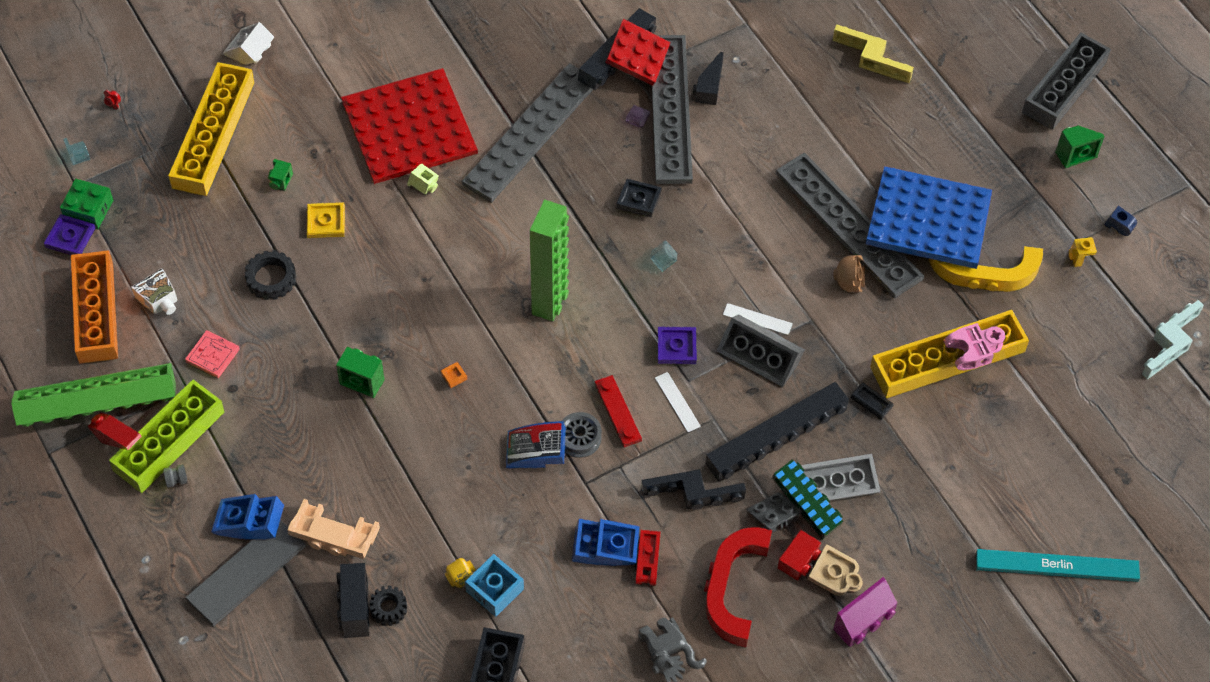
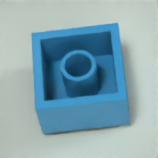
[465,554,524,617]

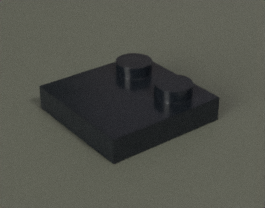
[616,179,662,218]

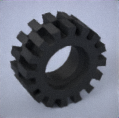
[369,585,407,626]

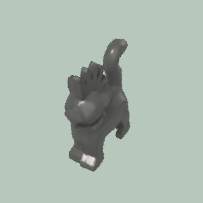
[638,617,707,682]

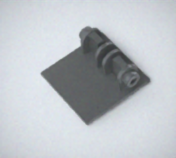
[746,492,802,534]

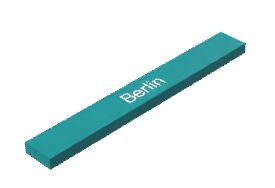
[976,549,1140,582]

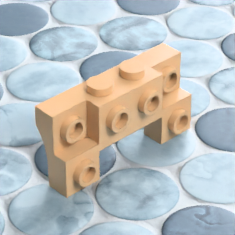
[287,499,380,559]

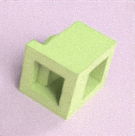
[407,164,439,194]

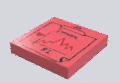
[185,330,240,379]

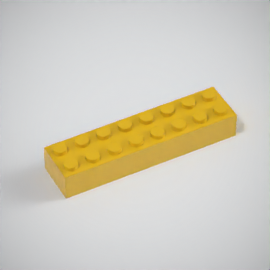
[169,62,254,196]
[870,310,1029,398]

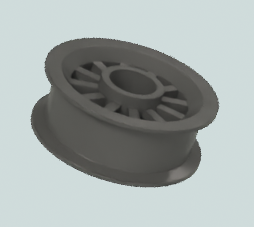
[562,412,602,458]

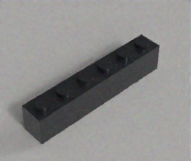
[578,8,657,90]

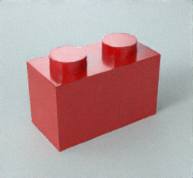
[778,530,822,581]

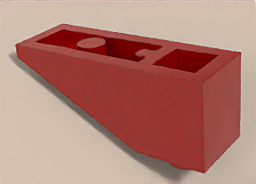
[87,413,142,450]

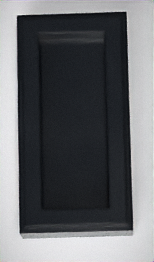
[851,382,894,420]

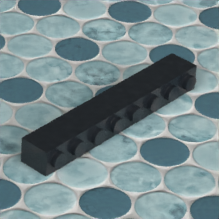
[705,381,849,482]

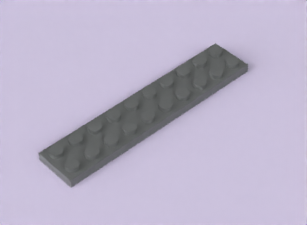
[652,35,693,184]
[462,63,593,203]
[776,152,924,299]

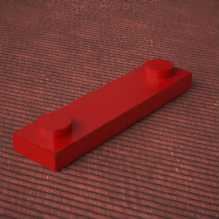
[595,375,642,448]

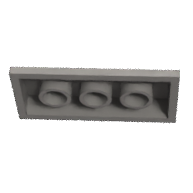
[801,454,880,501]

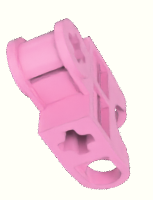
[944,323,1005,370]

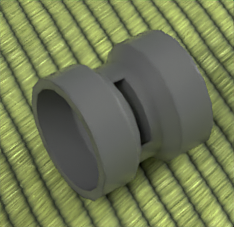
[164,464,188,488]

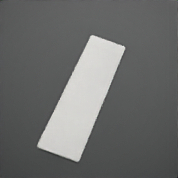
[723,304,792,335]
[655,372,701,432]

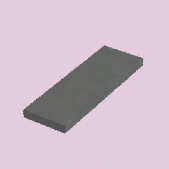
[186,520,306,626]

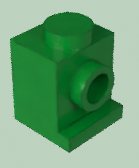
[268,159,293,191]

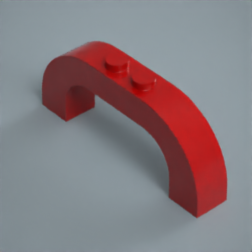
[704,527,772,647]

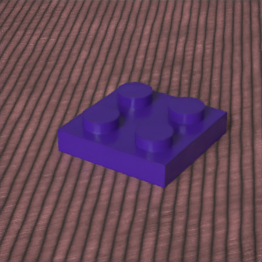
[44,214,95,255]
[658,327,697,364]

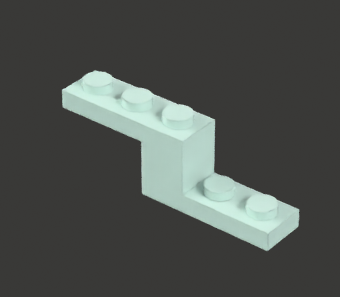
[1142,300,1204,379]

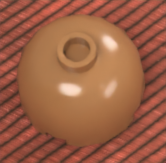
[833,255,865,292]

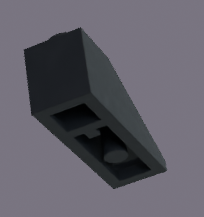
[692,52,724,105]

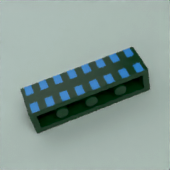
[772,459,844,540]

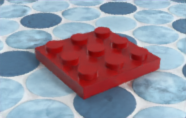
[605,19,671,86]

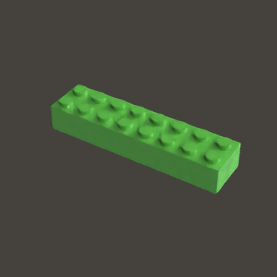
[530,199,569,321]
[11,363,176,427]

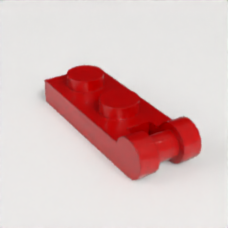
[636,530,661,586]

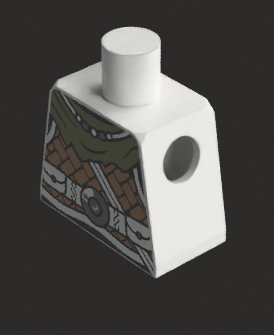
[132,269,177,315]

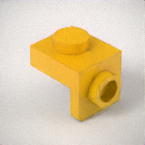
[1069,237,1097,267]

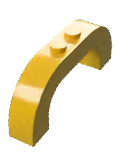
[928,246,1043,292]

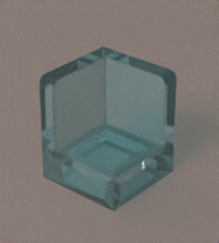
[63,138,90,165]
[650,240,677,272]

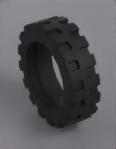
[245,250,296,300]

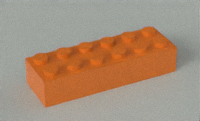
[71,250,118,364]

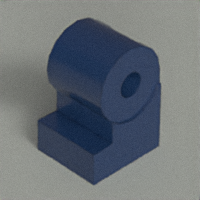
[1104,205,1138,236]

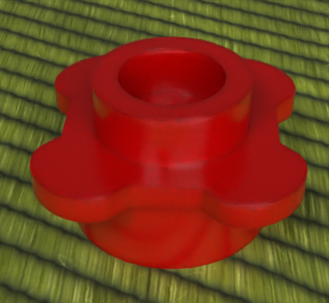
[103,90,121,110]

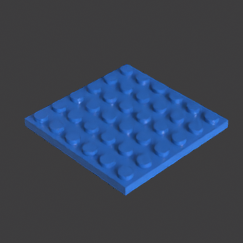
[866,166,992,269]

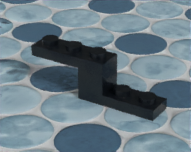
[641,469,746,510]

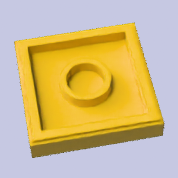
[307,202,345,238]

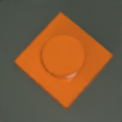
[441,362,467,388]

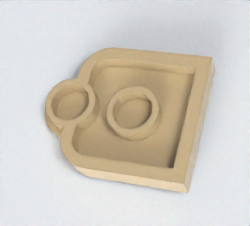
[807,544,863,596]

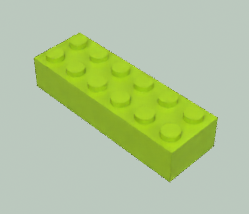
[109,380,225,494]

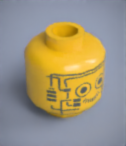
[444,558,476,588]

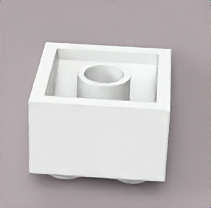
[223,22,274,65]

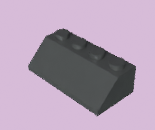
[716,314,805,387]

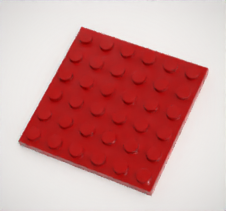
[341,68,478,184]

